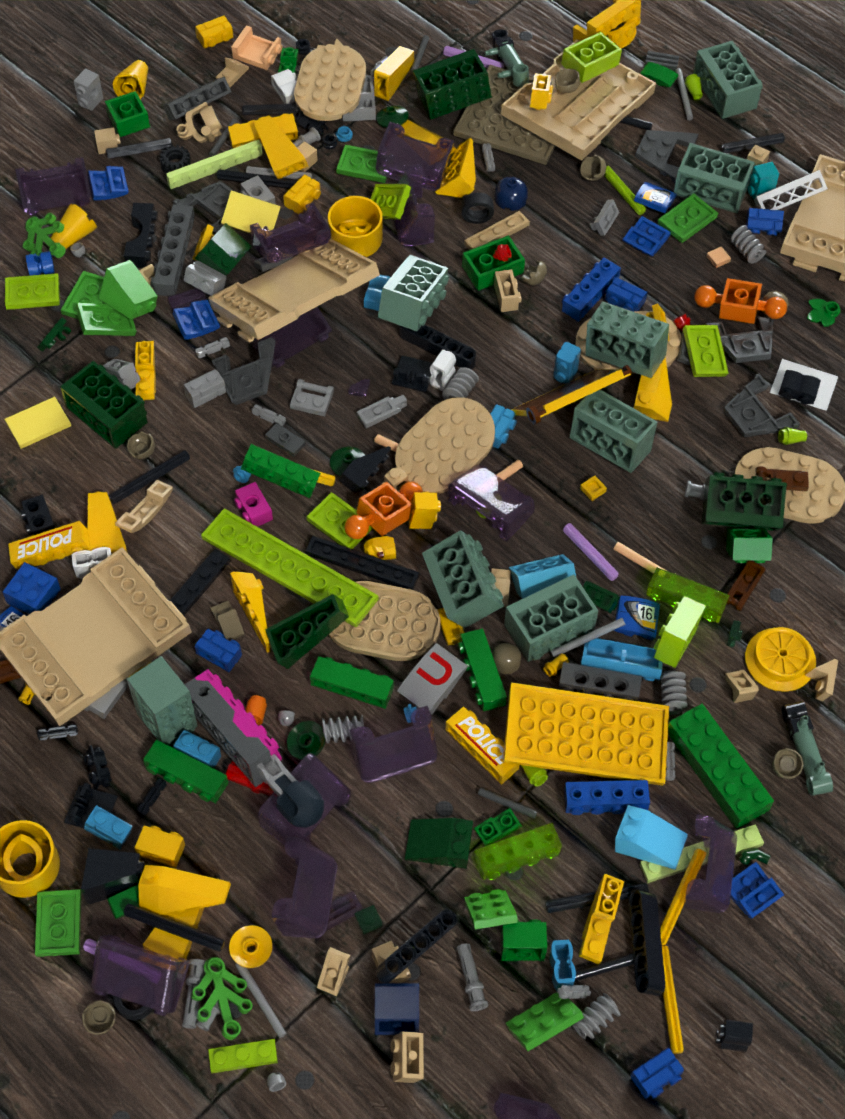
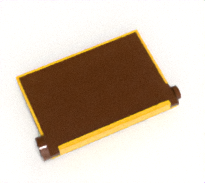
[511,365,632,425]

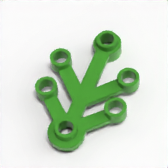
[23,213,66,258]
[191,957,253,1040]

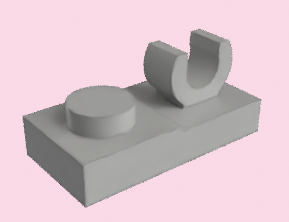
[589,199,620,236]

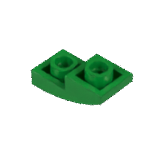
[278,47,298,73]
[640,62,678,87]
[474,808,522,846]
[107,885,139,919]

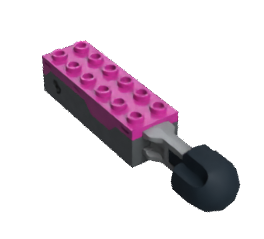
[184,669,324,828]

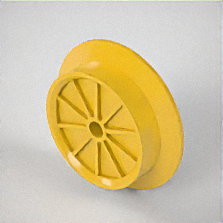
[745,627,816,692]

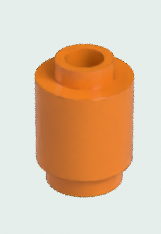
[245,695,267,725]

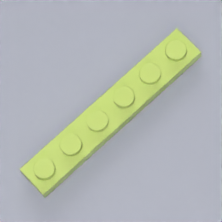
[166,139,263,189]
[640,824,764,883]

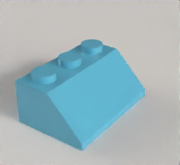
[509,554,576,598]

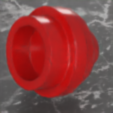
[493,244,512,262]
[673,314,691,332]

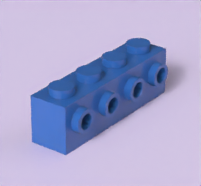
[562,258,621,322]
[564,780,650,815]

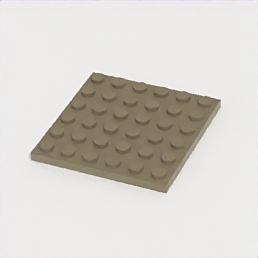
[453,65,555,165]

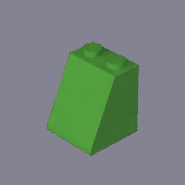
[99,260,157,320]

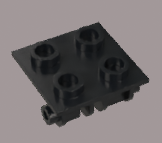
[392,355,432,393]
[64,783,118,829]

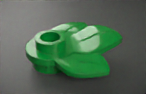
[807,299,840,327]

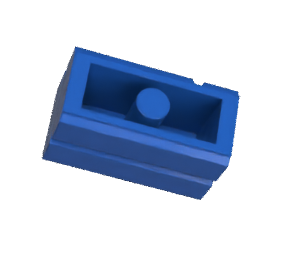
[746,208,784,236]
[605,277,647,312]
[195,629,242,672]
[630,1048,684,1099]

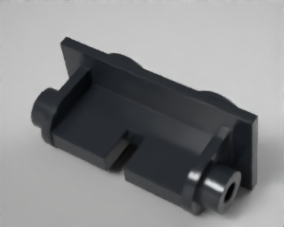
[294,108,328,136]
[84,745,112,790]

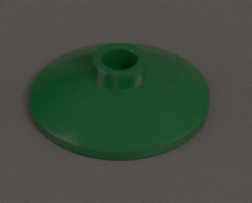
[376,106,409,128]
[330,446,365,477]
[287,721,326,760]

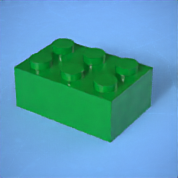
[462,235,525,291]

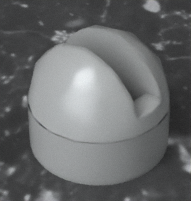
[70,242,85,258]
[278,711,295,726]
[267,1072,286,1092]

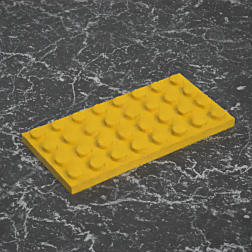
[503,683,669,786]

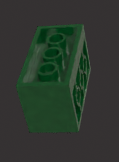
[413,49,492,120]
[60,361,148,449]
[701,472,787,531]

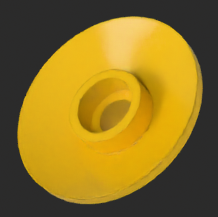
[229,925,273,968]

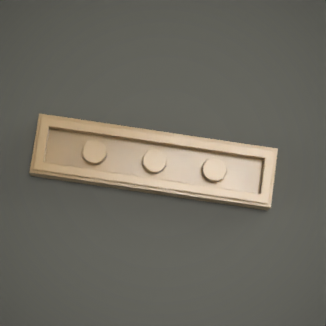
[464,211,530,250]

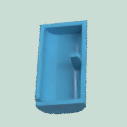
[581,638,662,681]

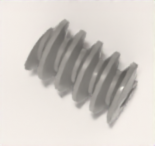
[731,225,766,264]
[442,367,479,400]
[661,670,687,715]
[322,715,364,744]
[572,993,620,1039]

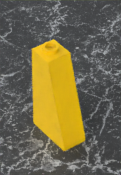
[374,46,414,101]
[254,115,309,179]
[87,492,128,554]
[143,907,204,973]

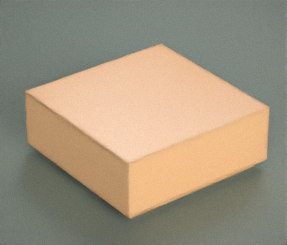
[706,246,731,268]

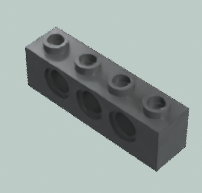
[162,77,232,120]
[558,662,642,701]

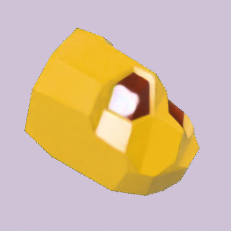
[364,536,396,560]

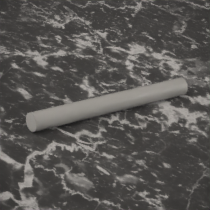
[675,68,693,120]
[551,618,626,658]
[235,963,287,1038]

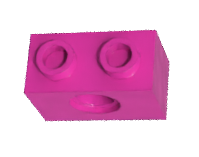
[234,482,273,527]

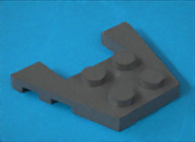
[635,130,699,183]
[173,181,234,235]
[706,316,774,363]
[212,337,276,405]
[723,374,800,438]

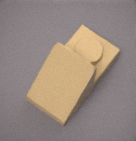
[216,58,249,87]
[491,568,511,607]
[805,659,838,701]
[725,670,759,703]
[317,947,350,996]

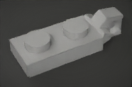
[357,395,407,428]

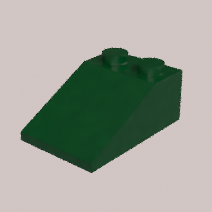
[195,223,251,276]
[405,818,473,869]

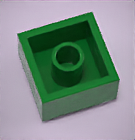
[105,91,150,137]
[726,528,773,563]
[501,919,547,961]

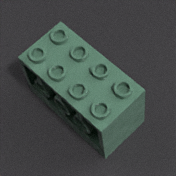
[693,41,763,119]
[674,143,755,214]
[378,255,449,331]
[585,301,669,378]
[570,390,658,473]
[422,530,504,628]
[504,575,598,662]
[127,656,197,746]

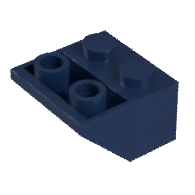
[375,983,419,1035]

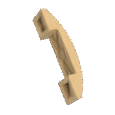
[115,480,173,533]

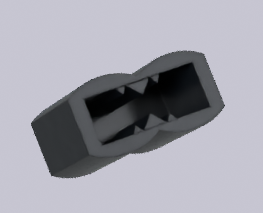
[778,370,821,404]
[715,1019,753,1052]

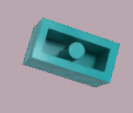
[748,162,779,199]

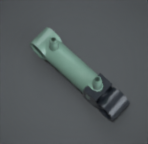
[485,29,529,87]
[781,701,833,796]

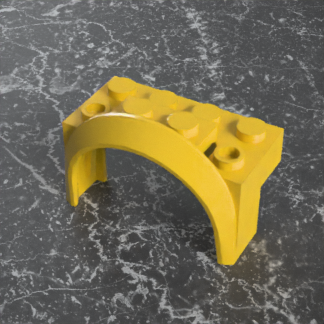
[573,0,641,49]

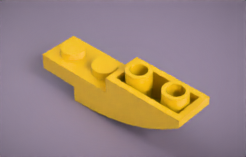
[135,341,156,400]
[579,874,624,964]

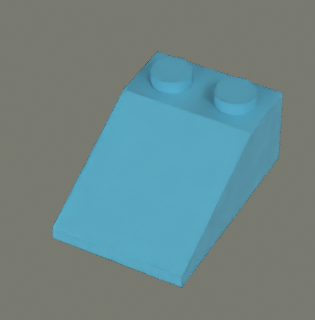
[615,805,688,870]

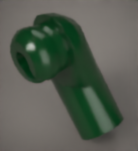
[739,848,771,865]

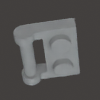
[290,379,334,417]

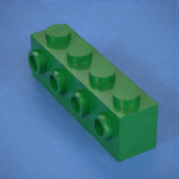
[241,444,321,498]
[457,628,507,712]
[310,656,394,709]
[143,739,228,804]

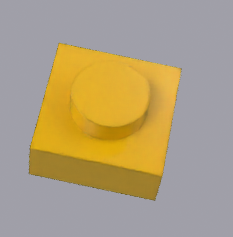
[580,476,607,501]

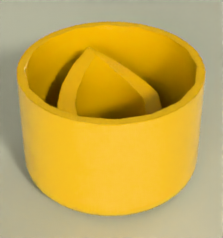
[328,196,383,257]
[0,820,60,898]

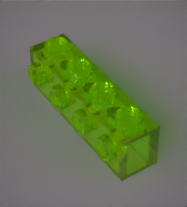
[646,567,730,623]
[474,823,562,880]

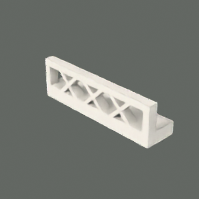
[754,170,828,210]

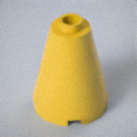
[113,60,148,100]
[51,203,97,249]

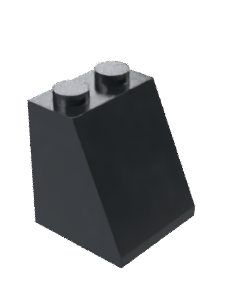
[81,848,145,904]

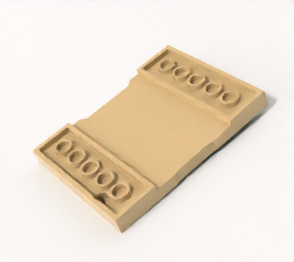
[501,39,656,160]
[780,154,845,282]
[208,236,380,343]
[0,547,192,726]

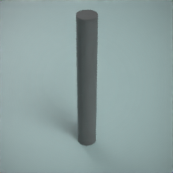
[411,35,429,73]
[209,119,238,157]
[478,787,538,819]

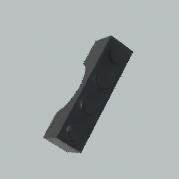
[124,202,158,268]

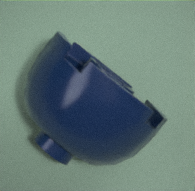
[494,176,528,211]

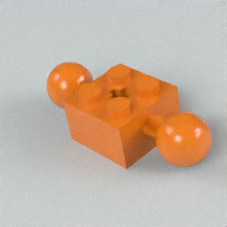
[694,278,787,324]
[344,481,423,539]

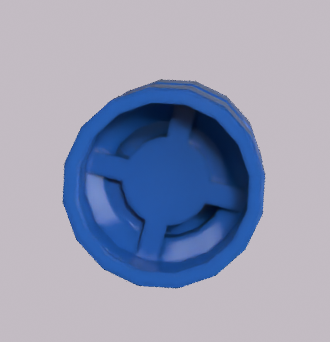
[26,251,55,276]

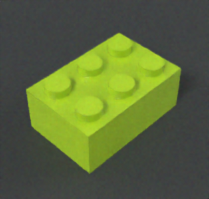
[561,32,622,83]
[654,596,706,668]

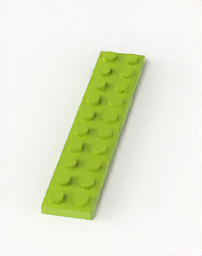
[201,508,379,627]

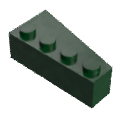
[265,594,349,669]

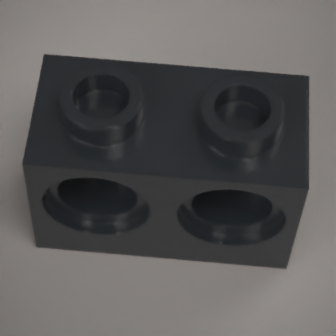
[20,494,55,535]

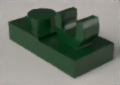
[37,317,71,352]
[583,580,620,614]

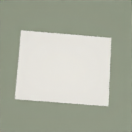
[770,359,838,411]

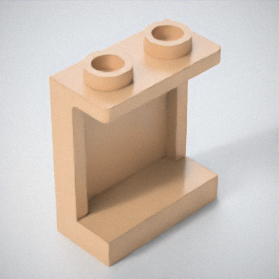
[232,25,283,70]

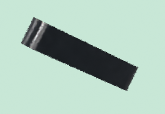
[399,325,476,370]
[629,890,665,996]
[376,909,457,983]

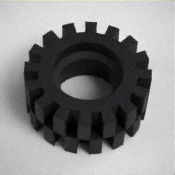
[160,145,191,174]

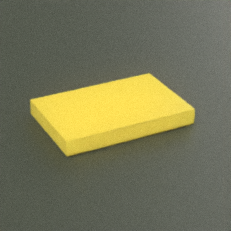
[221,191,281,240]
[5,397,71,449]

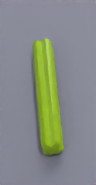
[604,166,646,215]

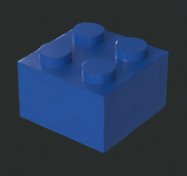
[3,562,61,614]

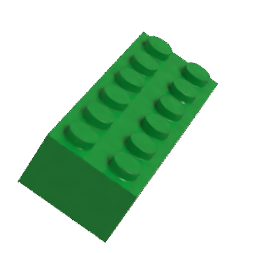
[668,703,774,830]

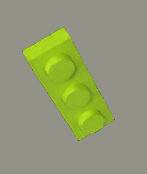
[209,1039,278,1073]

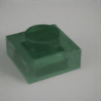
[726,620,743,648]
[354,905,383,935]

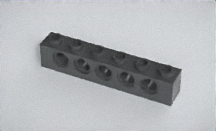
[151,204,195,297]

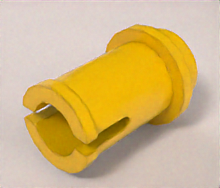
[543,653,569,677]
[18,683,34,705]

